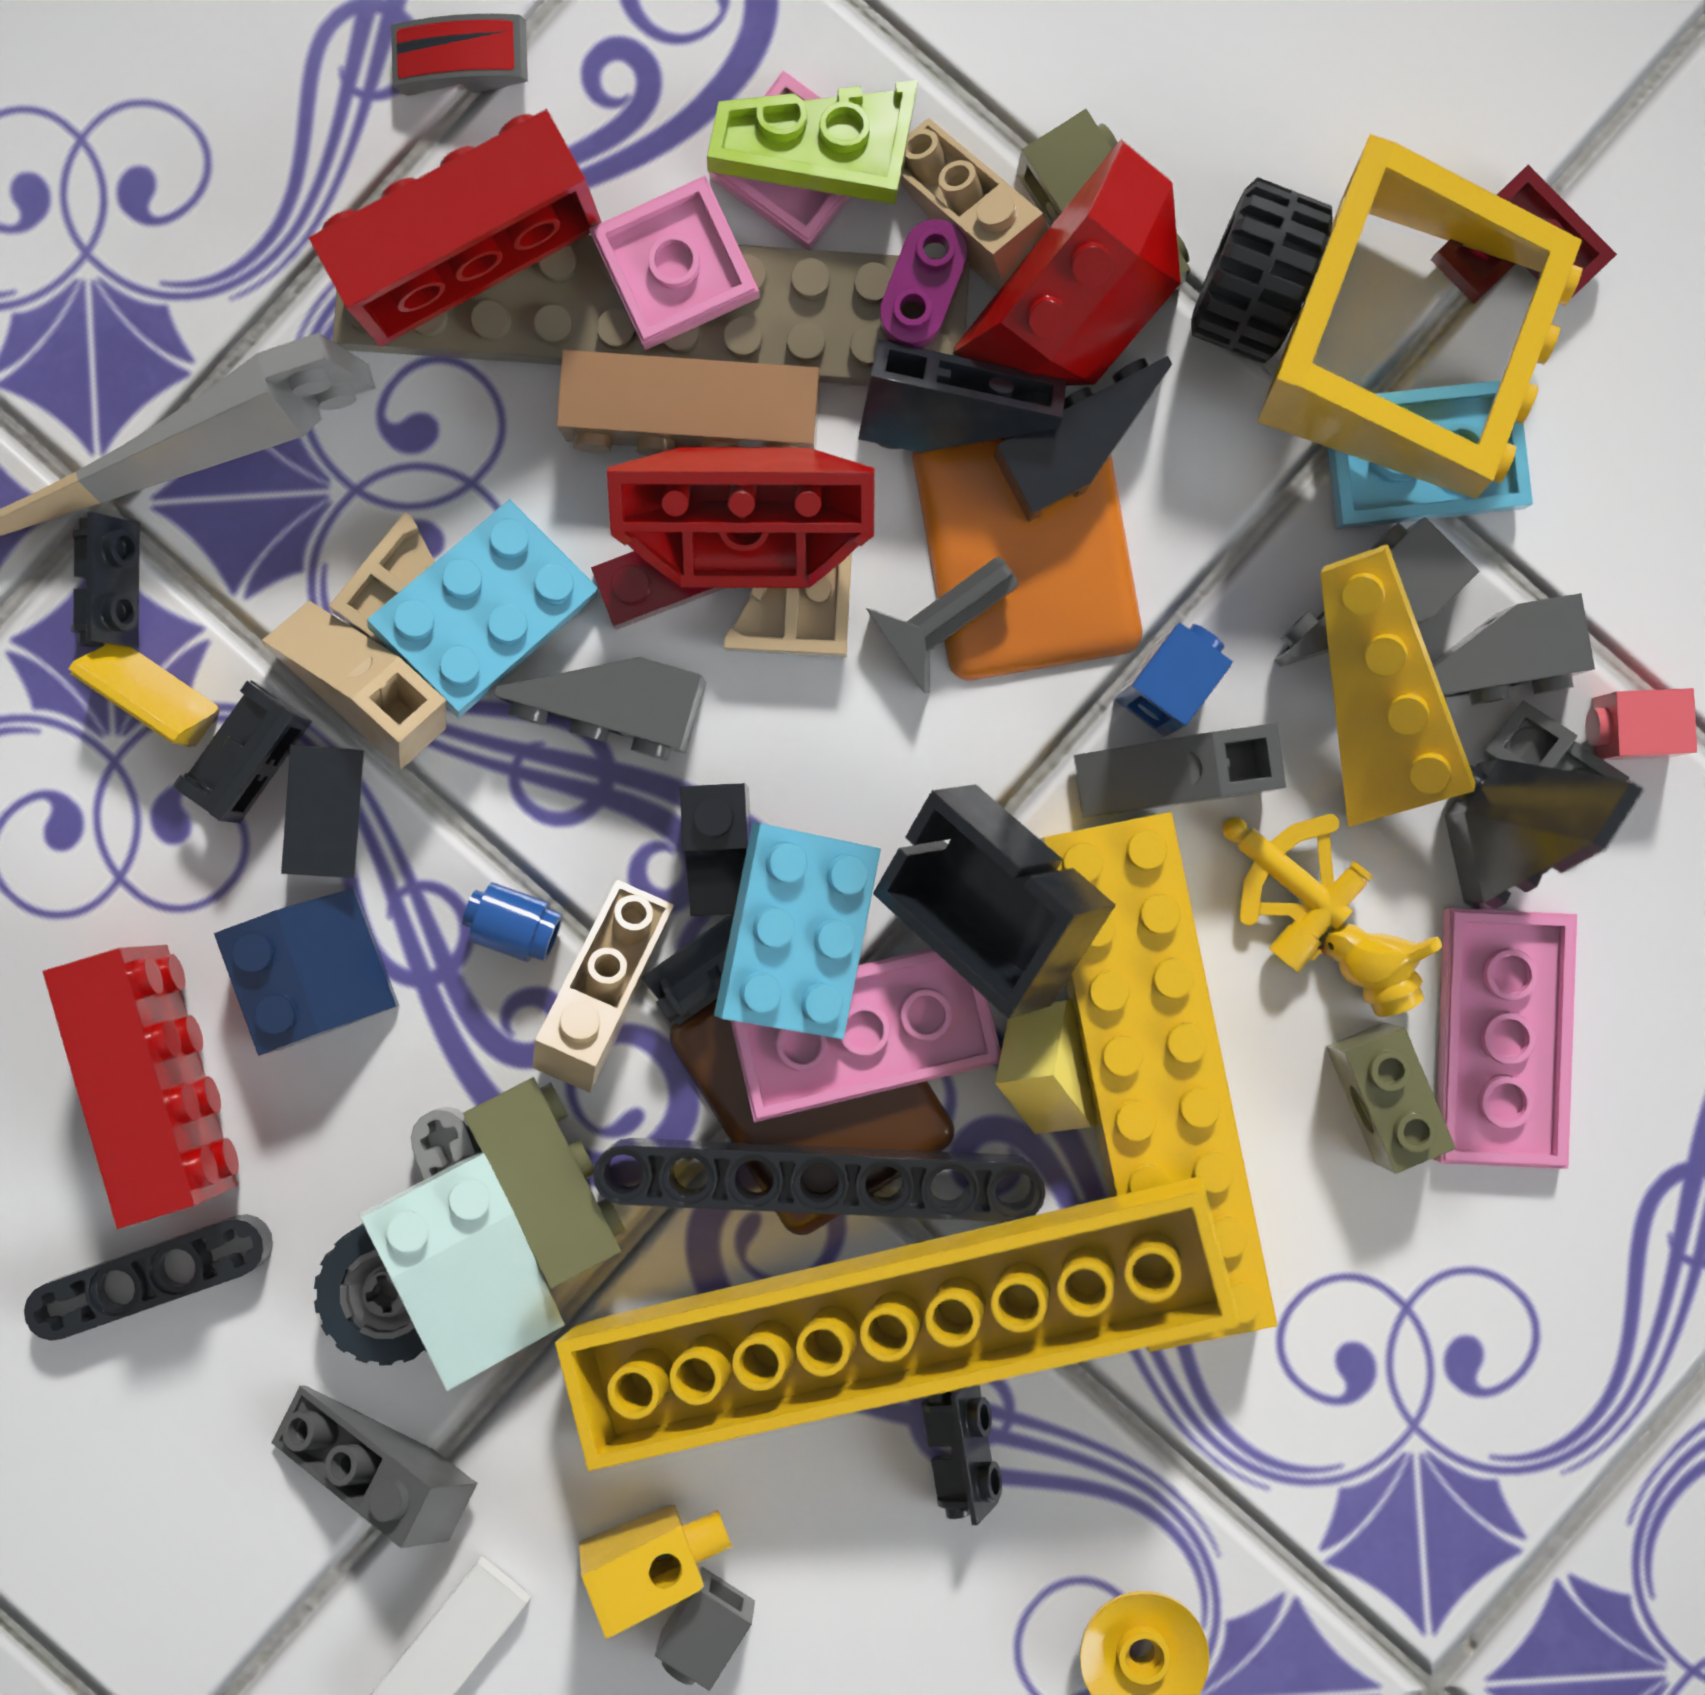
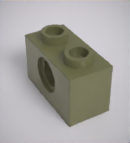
[1326,1022,1456,1174]

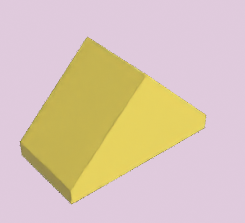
[995,999,1097,1134]

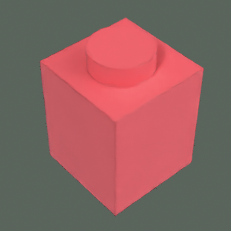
[1585,688,1697,760]

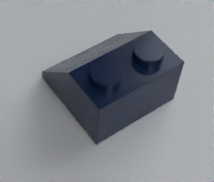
[214,888,399,1056]

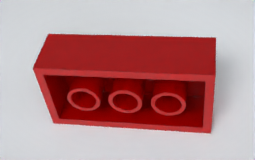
[308,109,602,347]
[42,945,239,1229]

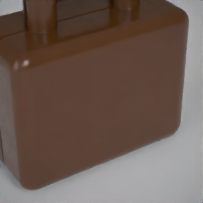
[670,999,954,1235]

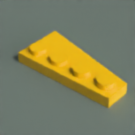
[1320,544,1476,827]

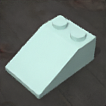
[359,1152,565,1391]

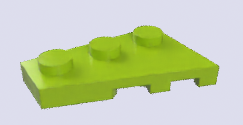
[707,80,918,205]

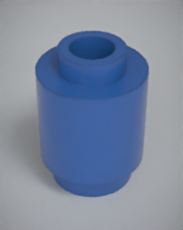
[462,882,563,962]

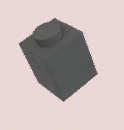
[654,1567,755,1691]

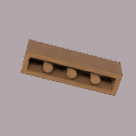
[557,350,820,456]

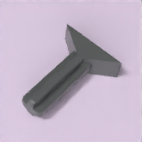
[866,557,1019,693]

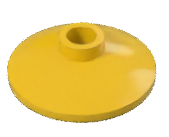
[1079,1591,1210,1695]

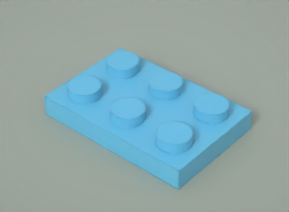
[1327,380,1533,529]
[367,499,599,719]
[714,822,881,1039]

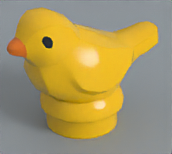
[1319,923,1442,1017]

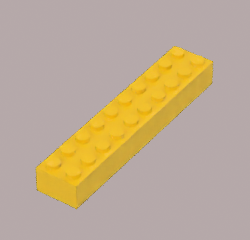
[555,1176,1239,1471]

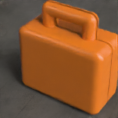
[912,439,1143,681]

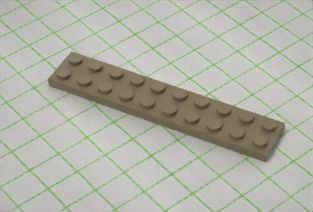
[333,235,970,386]

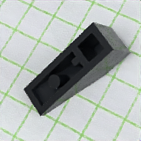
[858,339,1066,453]

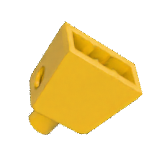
[579,1505,733,1639]

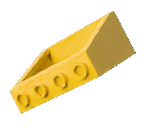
[1257,134,1582,499]

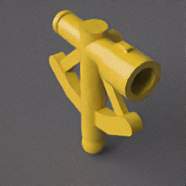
[1223,814,1373,973]

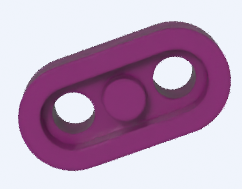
[880,219,967,348]

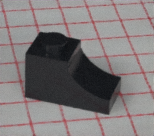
[680,783,751,916]

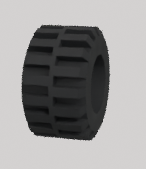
[1191,177,1333,364]

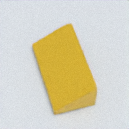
[68,644,220,747]

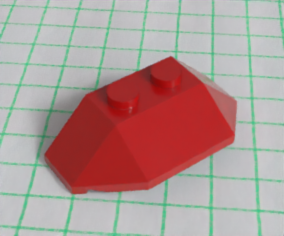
[954,139,1181,386]
[607,447,875,588]

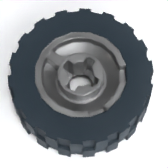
[314,1224,427,1366]

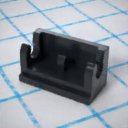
[173,680,312,823]
[281,744,364,878]

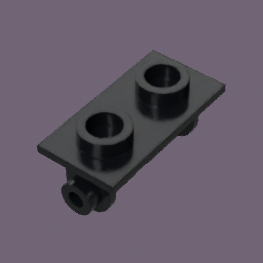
[71,512,140,648]
[642,911,735,1026]
[921,1384,1002,1525]

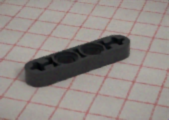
[24,1214,273,1341]

